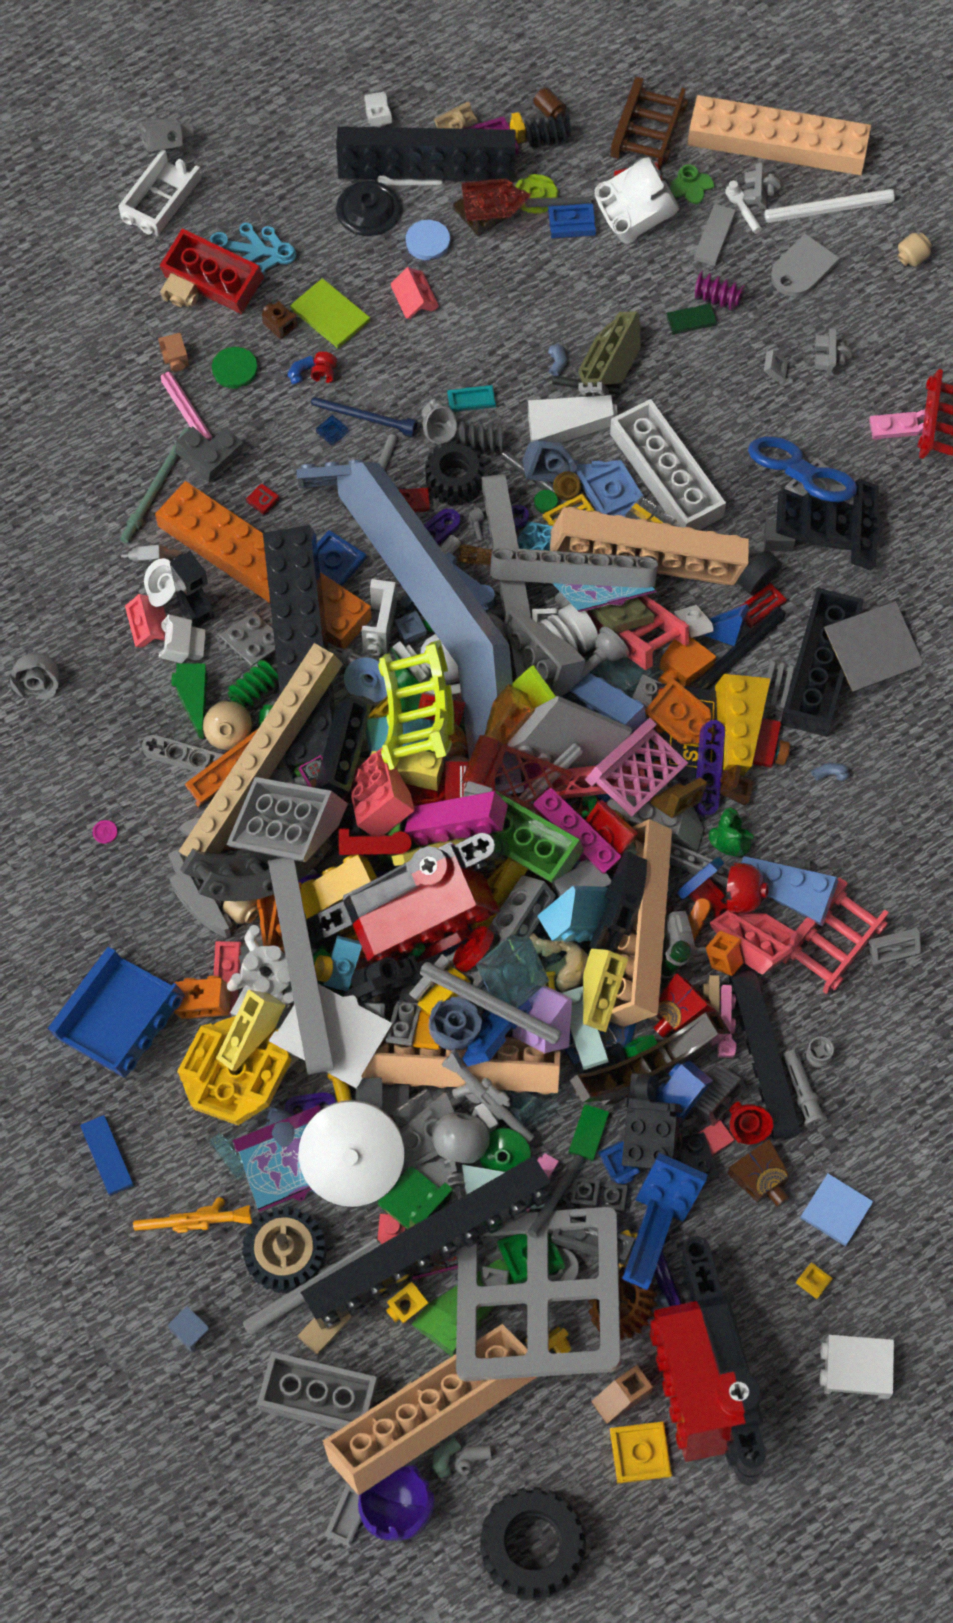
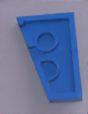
[463,1000,533,1067]

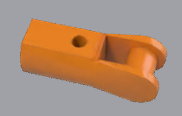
[688,898,712,942]

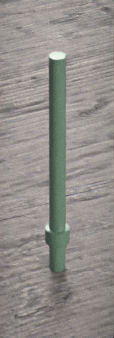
[120,428,189,543]

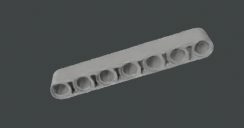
[490,548,658,588]

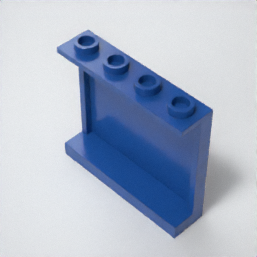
[48,947,185,1078]

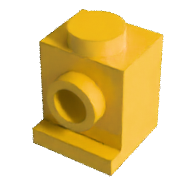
[386,1282,428,1324]

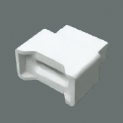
[159,614,205,663]

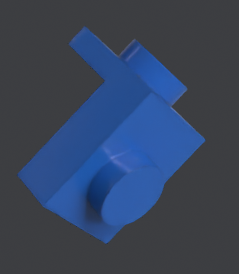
[598,1140,640,1184]

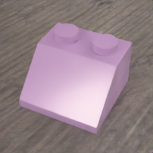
[512,983,572,1053]

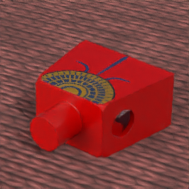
[653,973,717,1038]

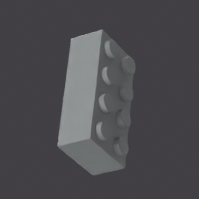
[257,1351,378,1430]

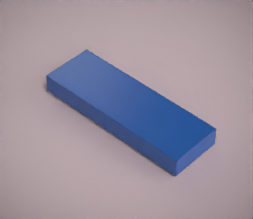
[80,1115,134,1196]

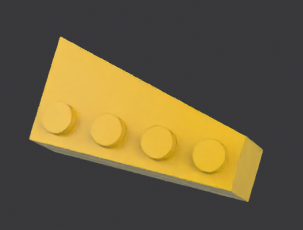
[715,674,771,776]

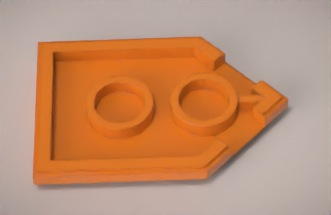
[645,678,714,744]

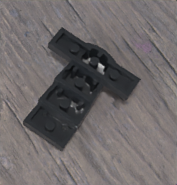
[776,478,882,571]

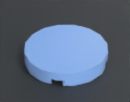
[406,220,450,260]

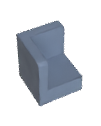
[168,1306,209,1353]

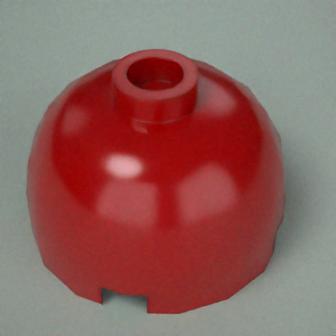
[727,863,769,913]

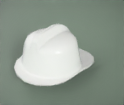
[144,558,177,607]

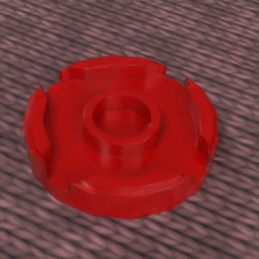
[453,926,494,972]

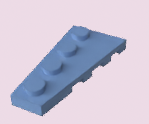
[741,856,839,926]

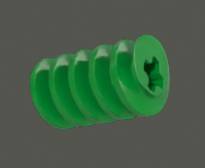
[227,660,279,710]

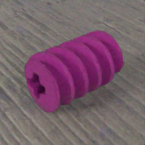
[695,270,745,311]

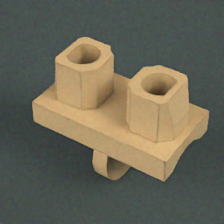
[434,102,478,129]

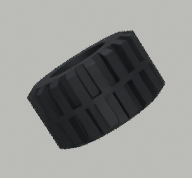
[425,441,484,506]

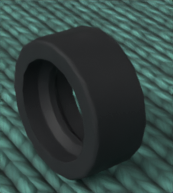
[737,550,782,595]

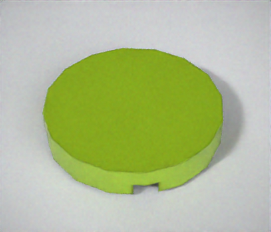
[514,174,558,214]

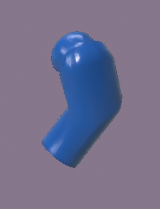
[287,356,315,384]

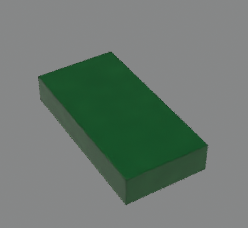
[666,304,716,335]

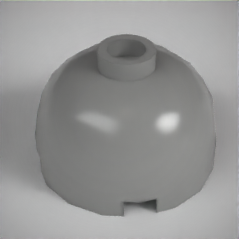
[10,653,60,700]

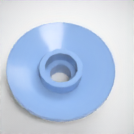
[344,658,387,702]

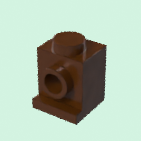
[262,301,298,340]

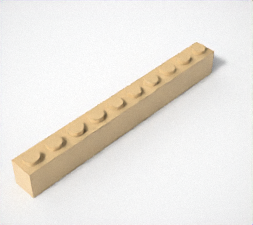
[178,643,343,857]

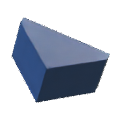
[703,604,749,646]

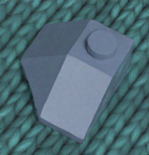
[522,440,577,482]

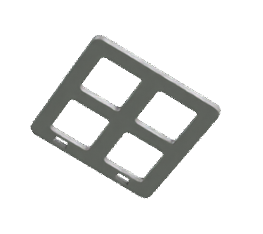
[456,1207,621,1381]

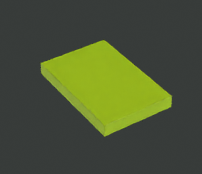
[290,278,370,349]

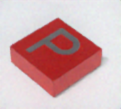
[246,483,279,515]

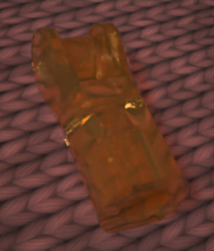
[457,544,493,566]

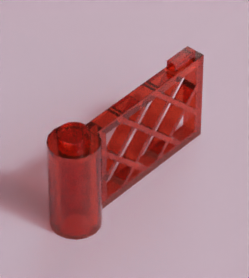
[461,735,573,821]

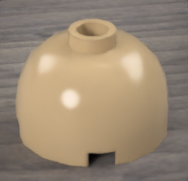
[203,701,252,750]

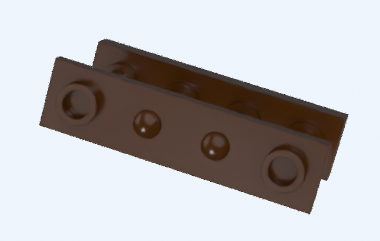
[610,76,688,169]

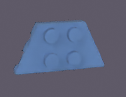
[575,461,644,518]

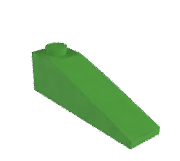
[411,1259,513,1357]

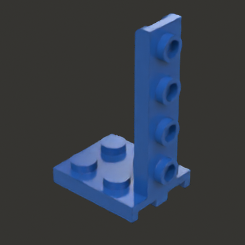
[622,1153,708,1290]

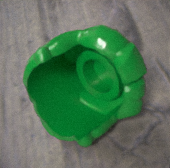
[708,807,754,857]

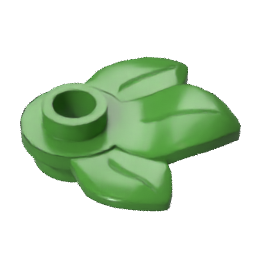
[670,164,714,204]

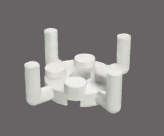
[227,925,293,1011]

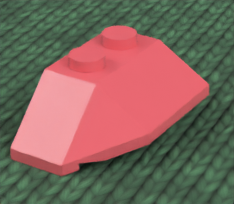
[710,910,798,975]

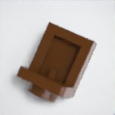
[720,765,753,805]

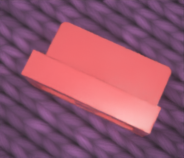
[391,267,439,319]
[125,594,166,648]

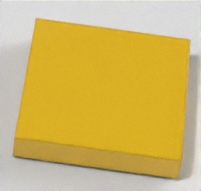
[609,1421,672,1484]

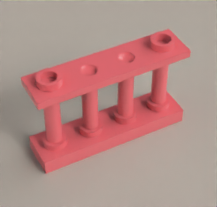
[586,595,689,670]
[782,877,889,994]

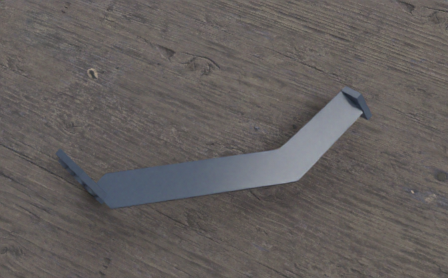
[296,460,524,795]

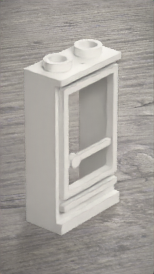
[119,150,201,236]

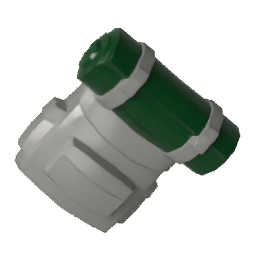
[661,911,709,983]

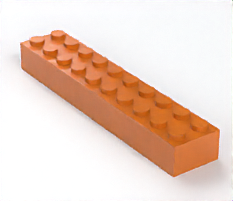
[155,481,372,650]

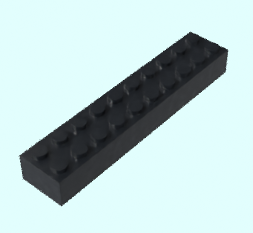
[263,525,335,771]
[300,1155,552,1330]

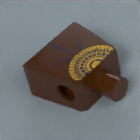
[727,1139,789,1207]

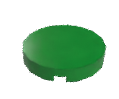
[211,346,258,389]

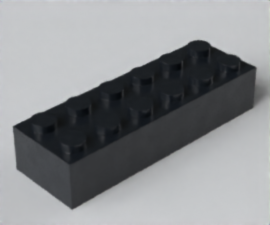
[780,587,864,737]

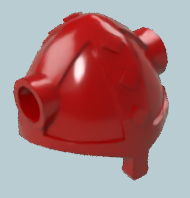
[729,1101,773,1145]

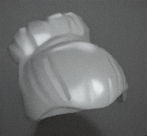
[422,399,457,445]

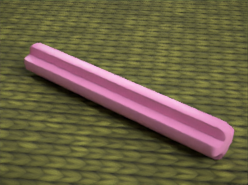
[161,372,212,441]

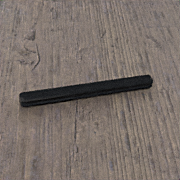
[691,607,786,690]

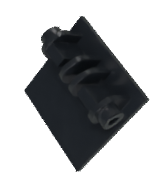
[676,1132,719,1181]

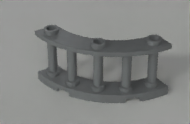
[180,841,332,902]

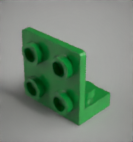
[378,1166,453,1229]

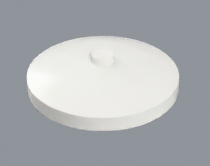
[299,1100,405,1207]

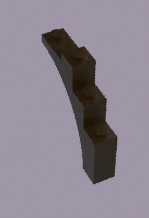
[570,1012,731,1105]

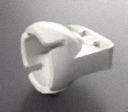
[594,157,679,244]

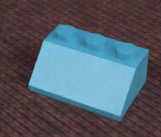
[537,886,610,942]

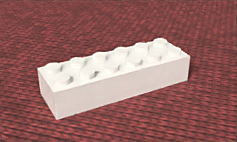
[610,399,726,530]

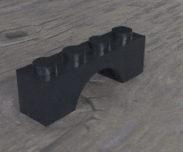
[170,551,215,628]

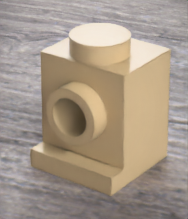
[160,273,198,307]

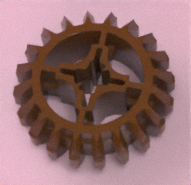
[588,1267,658,1341]

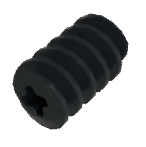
[524,114,571,147]

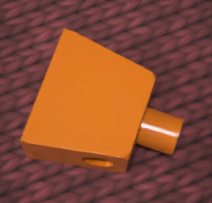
[658,636,716,687]

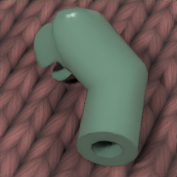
[432,1437,462,1478]

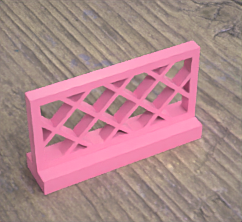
[585,718,688,817]

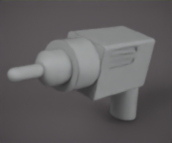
[121,545,181,563]

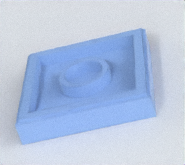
[800,1174,873,1246]

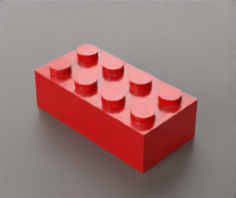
[159,228,264,315]

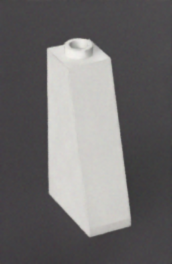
[528,395,617,443]

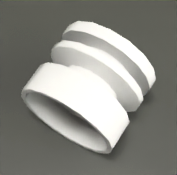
[538,603,598,654]

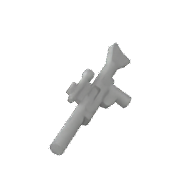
[442,1049,534,1143]

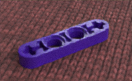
[694,720,725,816]

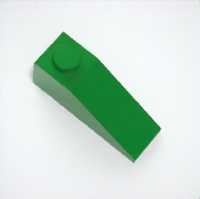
[171,663,208,739]

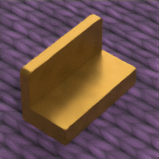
[650,777,708,818]

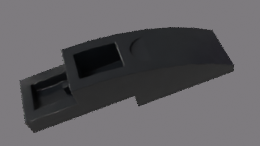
[589,850,647,953]

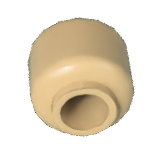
[897,233,932,267]
[223,899,259,924]

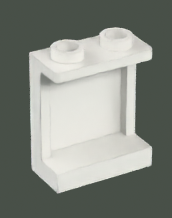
[362,579,397,656]
[820,1335,894,1399]

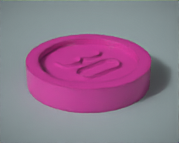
[92,820,118,844]

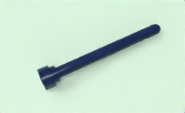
[311,397,418,438]

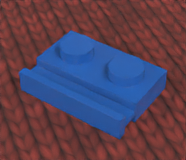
[548,204,596,238]

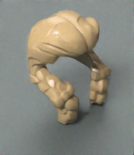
[520,933,589,993]

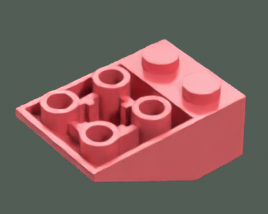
[350,747,414,836]

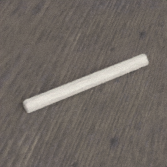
[764,189,895,223]

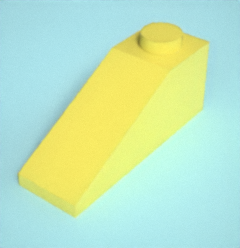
[371,751,444,791]
[583,949,628,1032]
[216,989,286,1071]

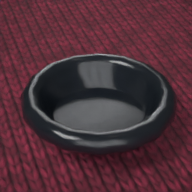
[335,180,402,237]

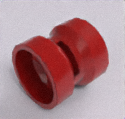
[311,351,337,383]

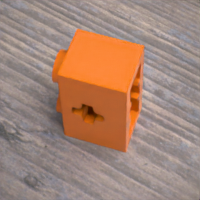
[174,976,231,1019]

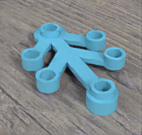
[210,223,296,275]

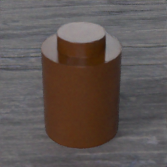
[533,87,566,120]

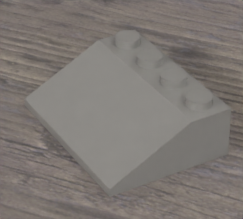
[508,696,632,769]
[226,777,347,862]

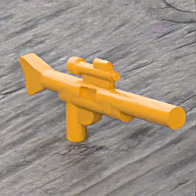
[133,1197,252,1233]

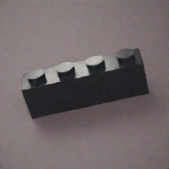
[315,696,371,798]

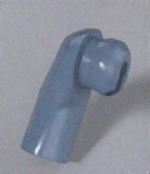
[811,762,850,781]

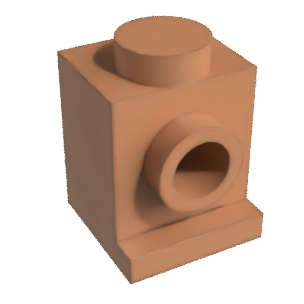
[158,333,189,372]

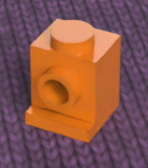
[706,931,743,976]

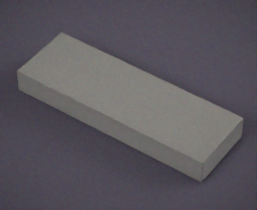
[694,204,736,266]

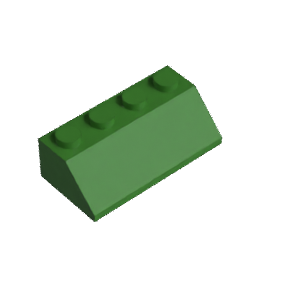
[489,791,584,883]

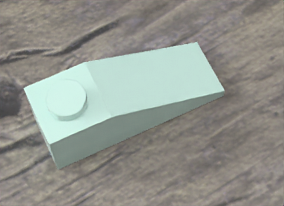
[561,986,608,1070]

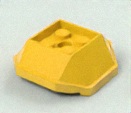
[177,1016,292,1125]

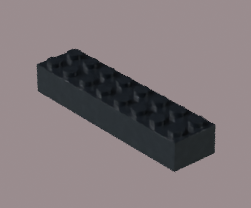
[336,126,516,182]

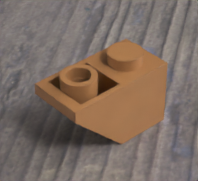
[591,1365,653,1424]

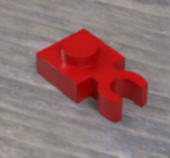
[688,878,728,919]

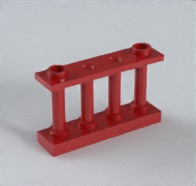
[918,369,953,459]

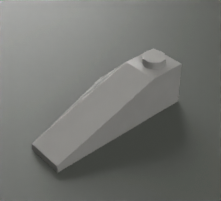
[503,607,586,697]

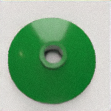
[480,1128,531,1172]

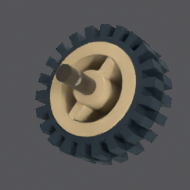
[242,1206,326,1293]

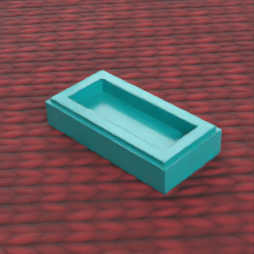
[447,385,496,412]

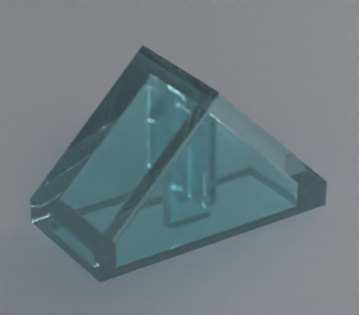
[503,1090,540,1126]

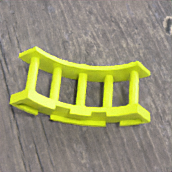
[378,640,454,770]

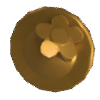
[553,471,582,500]

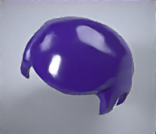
[358,1465,435,1541]

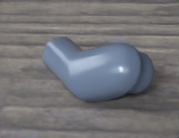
[548,344,568,376]

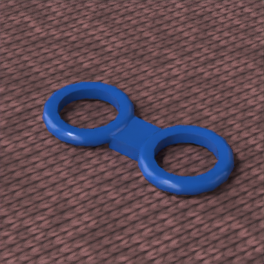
[748,437,857,502]

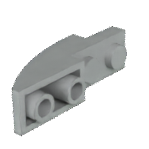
[168,850,233,938]
[386,985,421,1046]

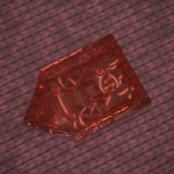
[461,178,531,222]

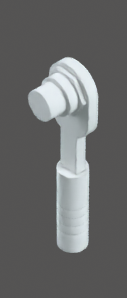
[725,181,762,234]

